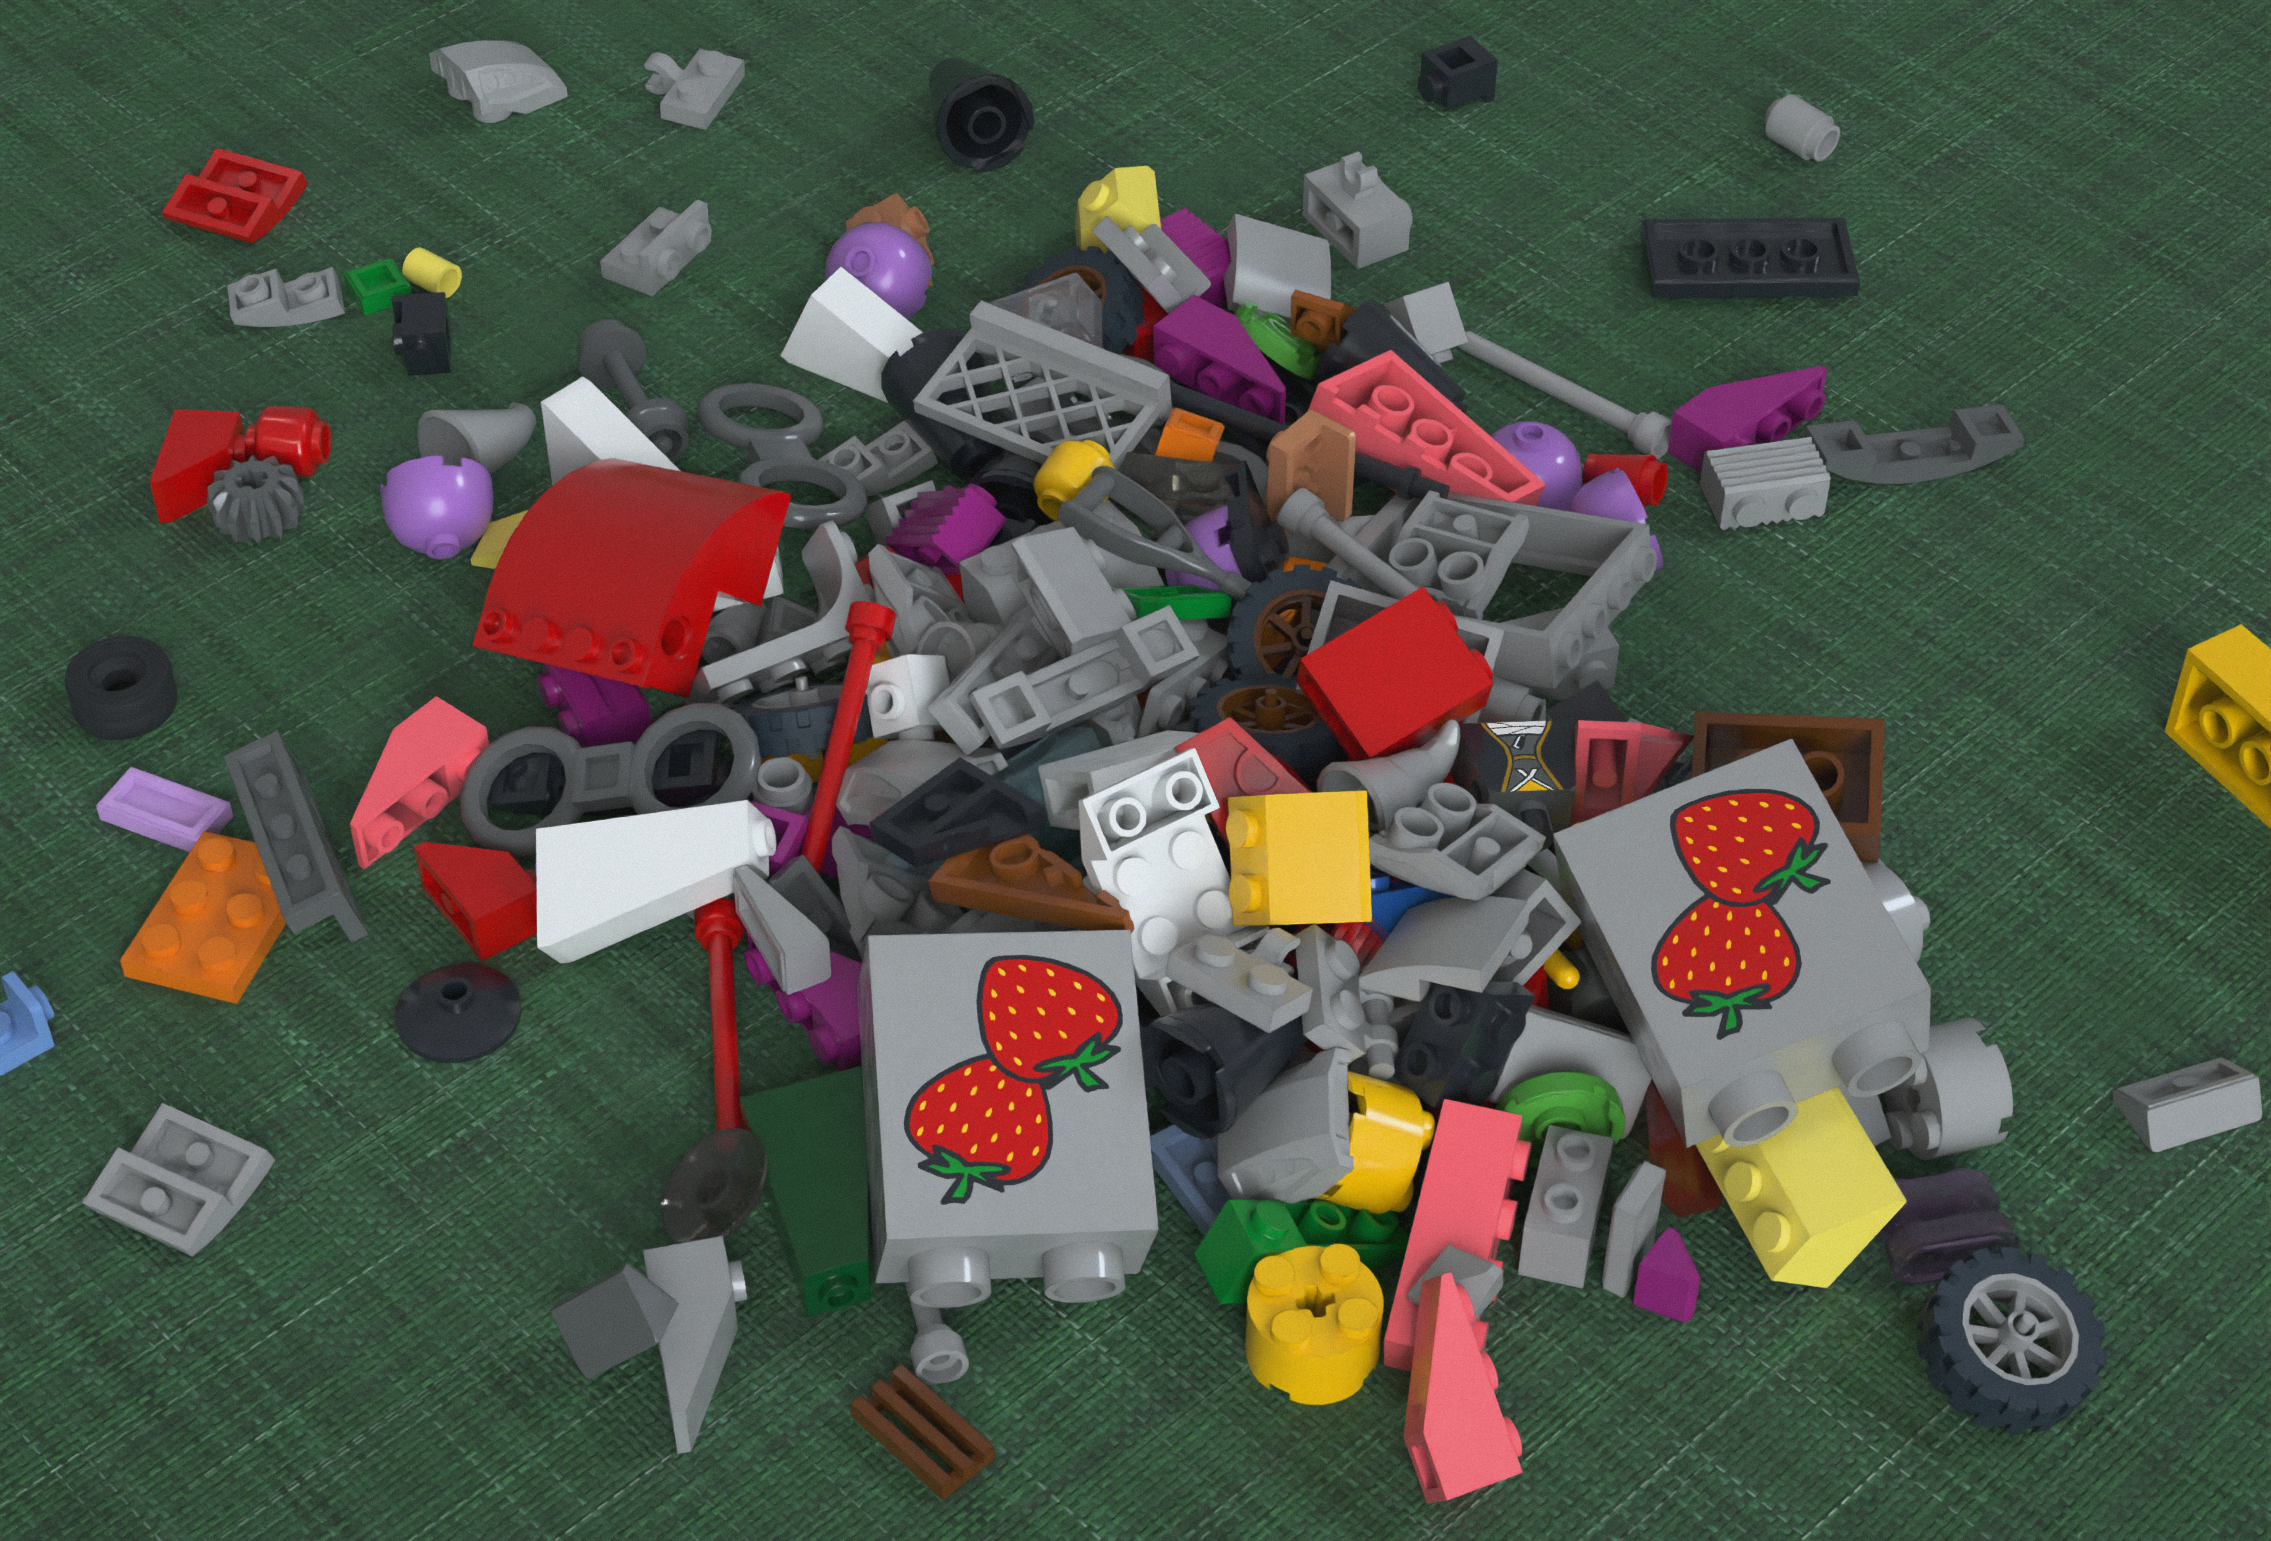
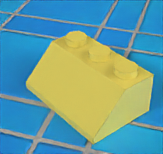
[1695,1087,1907,1288]

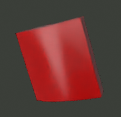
[162,148,308,244]

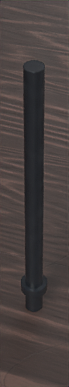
[1170,382,1450,500]

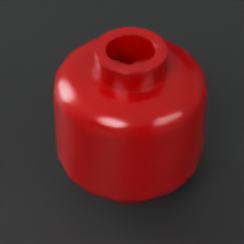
[246,406,331,477]

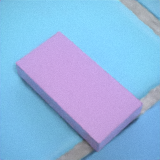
[96,767,233,852]

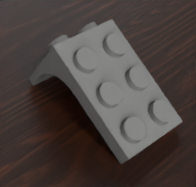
[683,520,877,707]

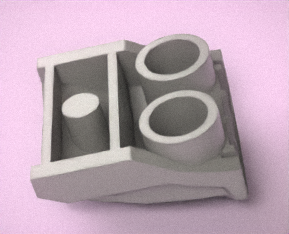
[429,40,568,123]
[1379,490,1530,620]
[868,544,974,659]
[836,739,1008,829]
[1369,783,1546,900]
[832,826,963,961]
[1217,1047,1354,1204]

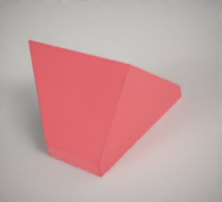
[1569,720,1694,825]

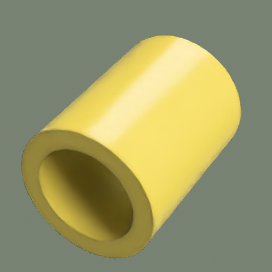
[402,247,462,298]

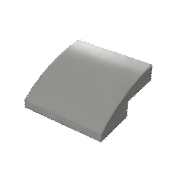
[1223,213,1331,325]
[1359,896,1529,1002]
[82,1103,275,1257]

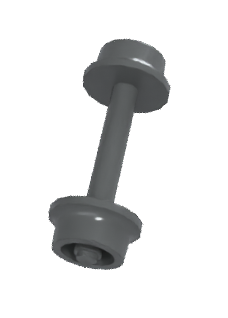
[577,319,689,463]

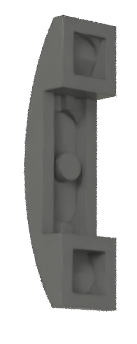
[1804,404,2025,484]

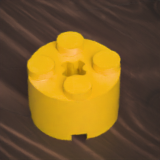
[1313,1071,1435,1214]
[1245,1244,1384,1405]

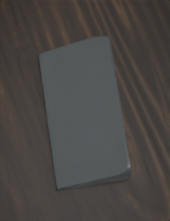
[550,1264,679,1379]

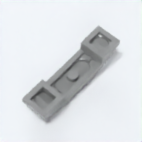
[968,605,1200,749]

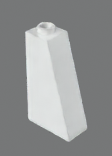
[541,377,680,485]
[536,800,776,963]

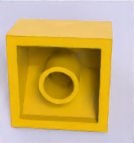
[1226,791,1372,926]

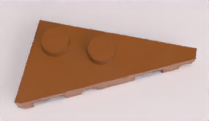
[928,834,1135,933]

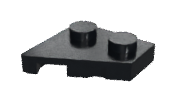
[1224,460,1289,583]
[869,757,1047,867]

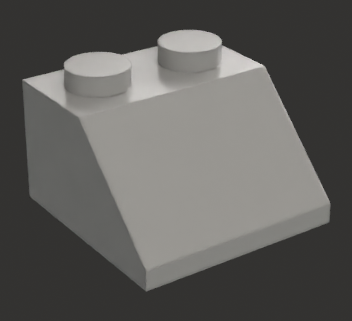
[1011,526,1137,660]

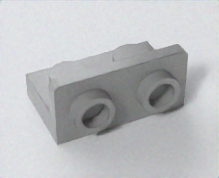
[600,200,712,297]
[1092,216,1211,314]

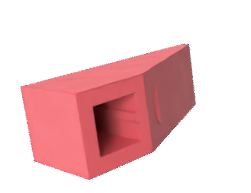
[350,696,489,869]
[1403,1272,1523,1504]

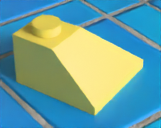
[1075,166,1161,294]

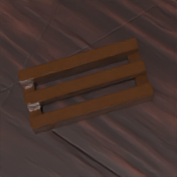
[850,1364,994,1500]

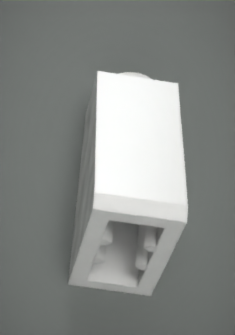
[781,267,923,403]

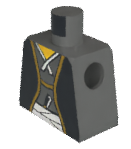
[1451,720,1576,852]

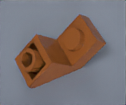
[1291,289,1358,353]

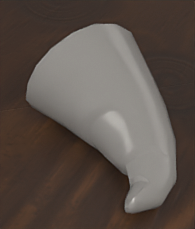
[417,402,537,475]
[1317,719,1460,838]

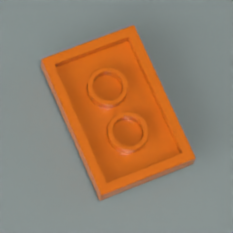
[120,831,286,1004]

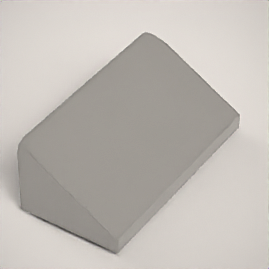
[2112,1057,2262,1152]

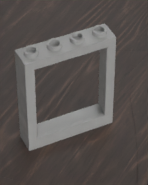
[1310,492,1657,690]

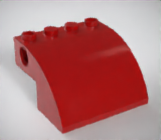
[472,458,791,698]

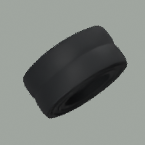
[65,636,177,740]

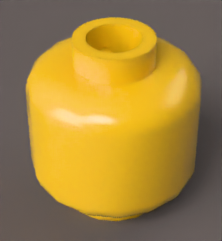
[1033,440,1116,521]

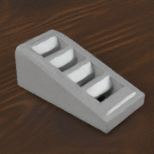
[733,865,831,995]

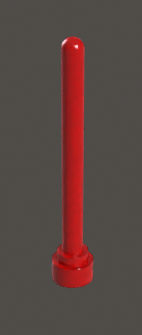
[800,601,897,876]
[694,898,744,1153]

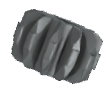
[207,455,304,545]

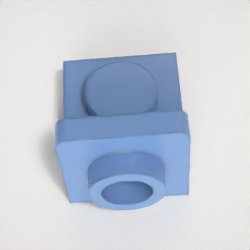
[0,971,55,1076]

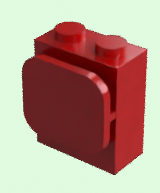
[1296,586,1493,761]

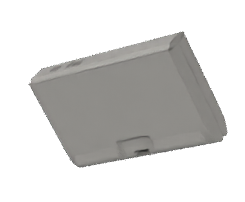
[1485,1005,1652,1139]

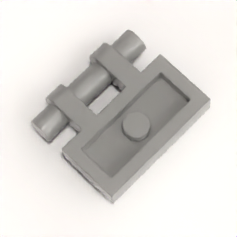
[1295,924,1399,1080]

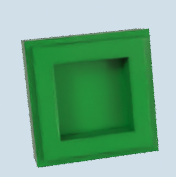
[344,258,412,316]

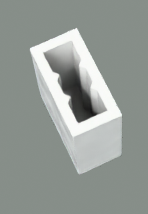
[1038,730,1199,830]

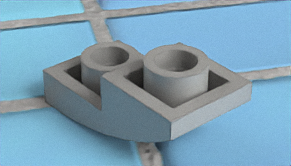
[227,267,345,327]
[819,421,938,500]

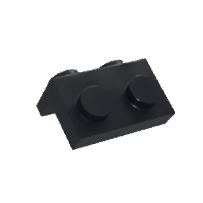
[1393,982,1535,1108]

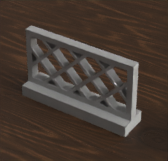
[913,300,1172,471]

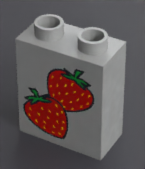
[1553,739,1931,1148]
[857,930,1159,1308]

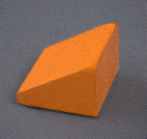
[1154,408,1225,479]

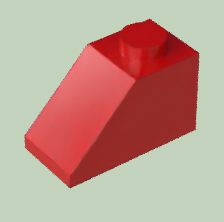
[150,409,250,523]
[414,842,537,962]

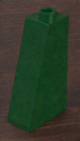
[740,1066,871,1316]

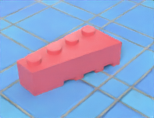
[1307,350,1546,506]
[1384,1099,1531,1372]

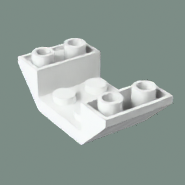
[1078,748,1284,1016]

